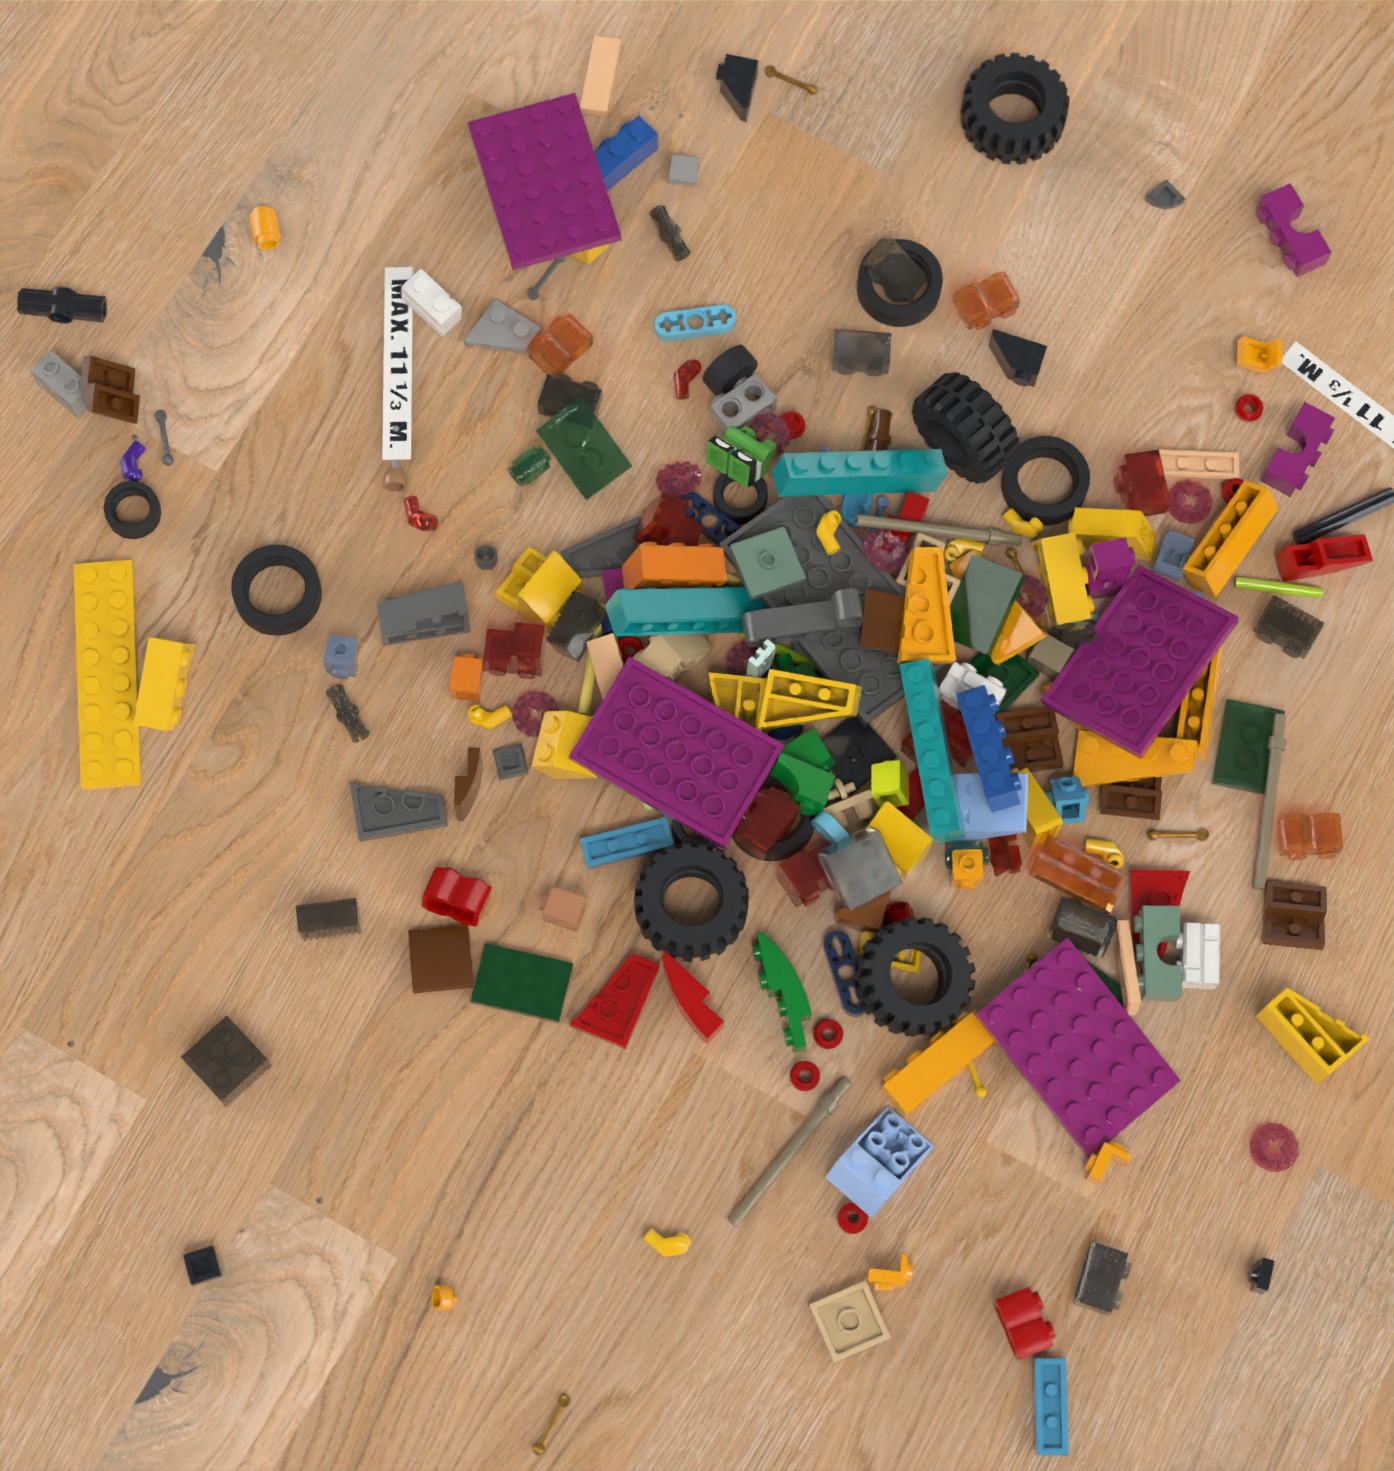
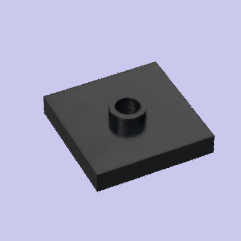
[823,716,896,794]

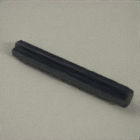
[1292,487,1394,545]

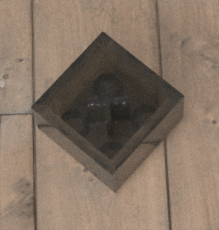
[816,826,903,911]
[181,1016,272,1107]

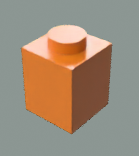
[449,654,484,701]

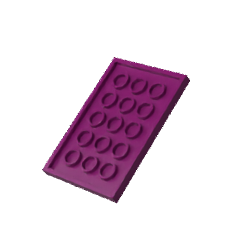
[467,93,622,271]
[1041,565,1239,759]
[569,657,785,849]
[974,938,1181,1158]

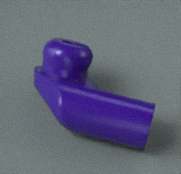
[120,441,146,482]

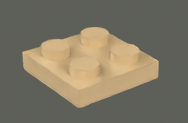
[809,1280,891,1364]

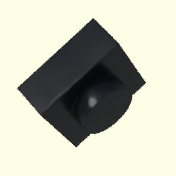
[183,1246,223,1286]
[1248,1257,1275,1294]

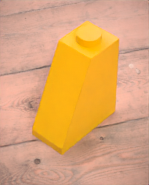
[1068,508,1157,561]
[1011,768,1064,849]

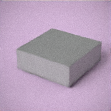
[668,154,700,187]

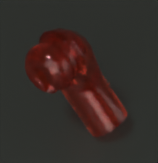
[674,359,702,400]
[404,496,438,532]

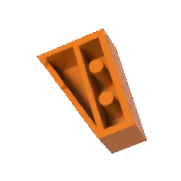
[622,542,727,590]

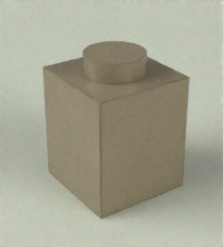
[1027,632,1074,681]

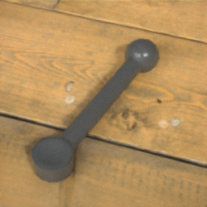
[527,256,566,300]
[155,410,174,466]

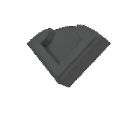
[1145,180,1186,209]

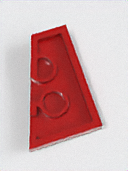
[1129,870,1190,960]
[570,953,660,1050]

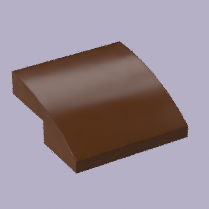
[82,356,140,424]
[859,589,905,657]
[995,707,1064,772]
[454,747,483,821]
[1100,776,1162,821]
[1263,881,1327,950]
[408,925,474,994]

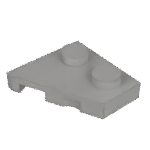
[464,299,542,354]

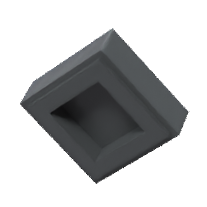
[493,744,529,781]

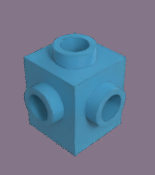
[1045,777,1089,824]

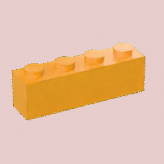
[1182,480,1278,597]
[1176,646,1223,762]
[881,1009,996,1119]

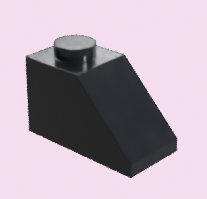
[716,54,759,122]
[988,329,1047,387]

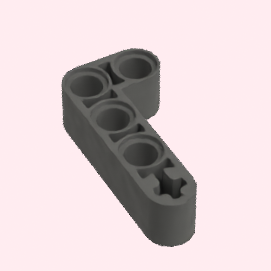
[741,588,863,647]

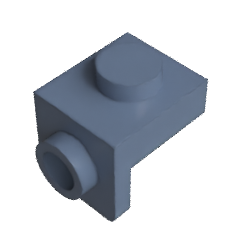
[1153,530,1194,581]
[324,635,358,679]

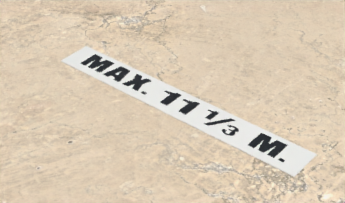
[382,267,413,460]
[1282,341,1394,449]

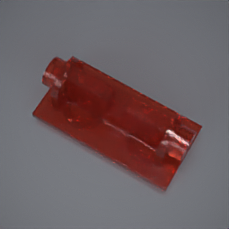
[988,834,1023,877]

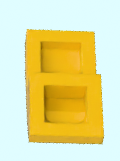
[495,546,547,613]

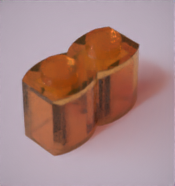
[953,271,1020,330]
[528,313,593,380]
[1277,813,1343,860]

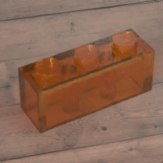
[1029,834,1129,915]

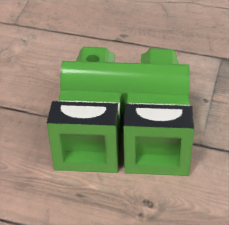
[706,425,776,488]

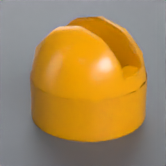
[431,1285,457,1311]

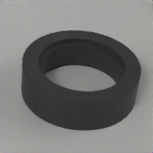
[857,239,943,327]
[1001,436,1090,526]
[231,545,322,636]
[732,772,815,861]

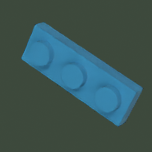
[580,817,674,870]
[1033,1358,1069,1456]

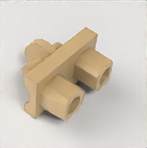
[822,778,874,827]

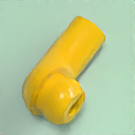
[1002,508,1043,538]
[816,510,841,555]
[467,704,513,730]
[1084,838,1124,870]
[643,1228,691,1257]

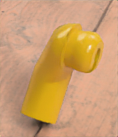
[943,538,984,562]

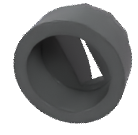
[474,545,498,570]

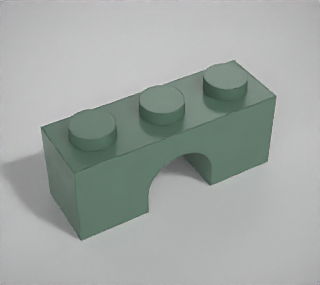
[1134,905,1182,1002]

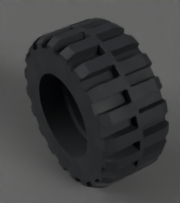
[960,53,1070,165]
[912,372,1020,484]
[634,841,749,962]
[854,917,976,1036]

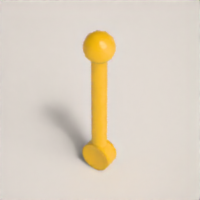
[968,1062,987,1098]

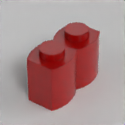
[421,867,492,927]
[993,1286,1056,1361]

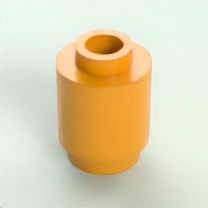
[249,206,281,250]

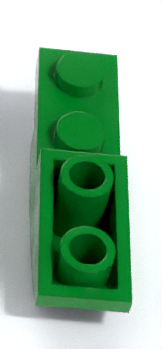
[752,932,812,1054]

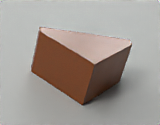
[834,885,891,933]

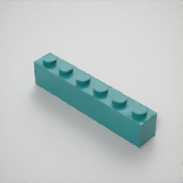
[772,449,948,497]
[605,586,768,636]
[900,658,966,844]

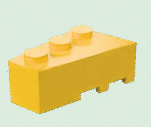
[1031,532,1094,626]
[133,637,196,731]
[758,669,862,729]
[708,672,767,731]
[1255,988,1370,1085]

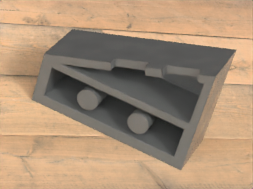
[377,580,470,646]

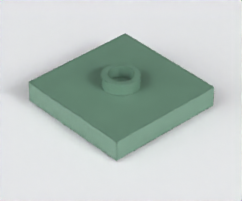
[729,527,806,600]

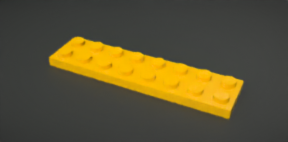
[73,559,142,790]

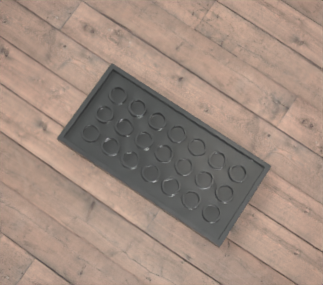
[718,495,957,726]

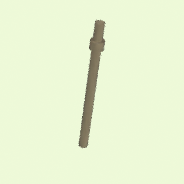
[855,514,1022,546]
[1253,714,1286,890]
[727,1078,852,1228]

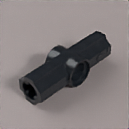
[17,287,107,324]

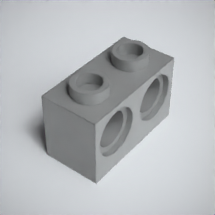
[31,350,87,418]
[710,373,777,434]

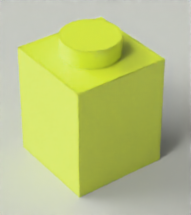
[871,759,909,809]

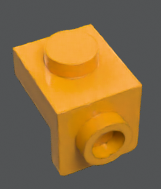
[1237,336,1283,374]
[950,849,984,891]
[1084,1142,1132,1185]
[866,1253,913,1292]

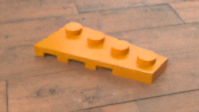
[897,547,956,664]
[949,551,1047,665]
[1073,730,1198,788]

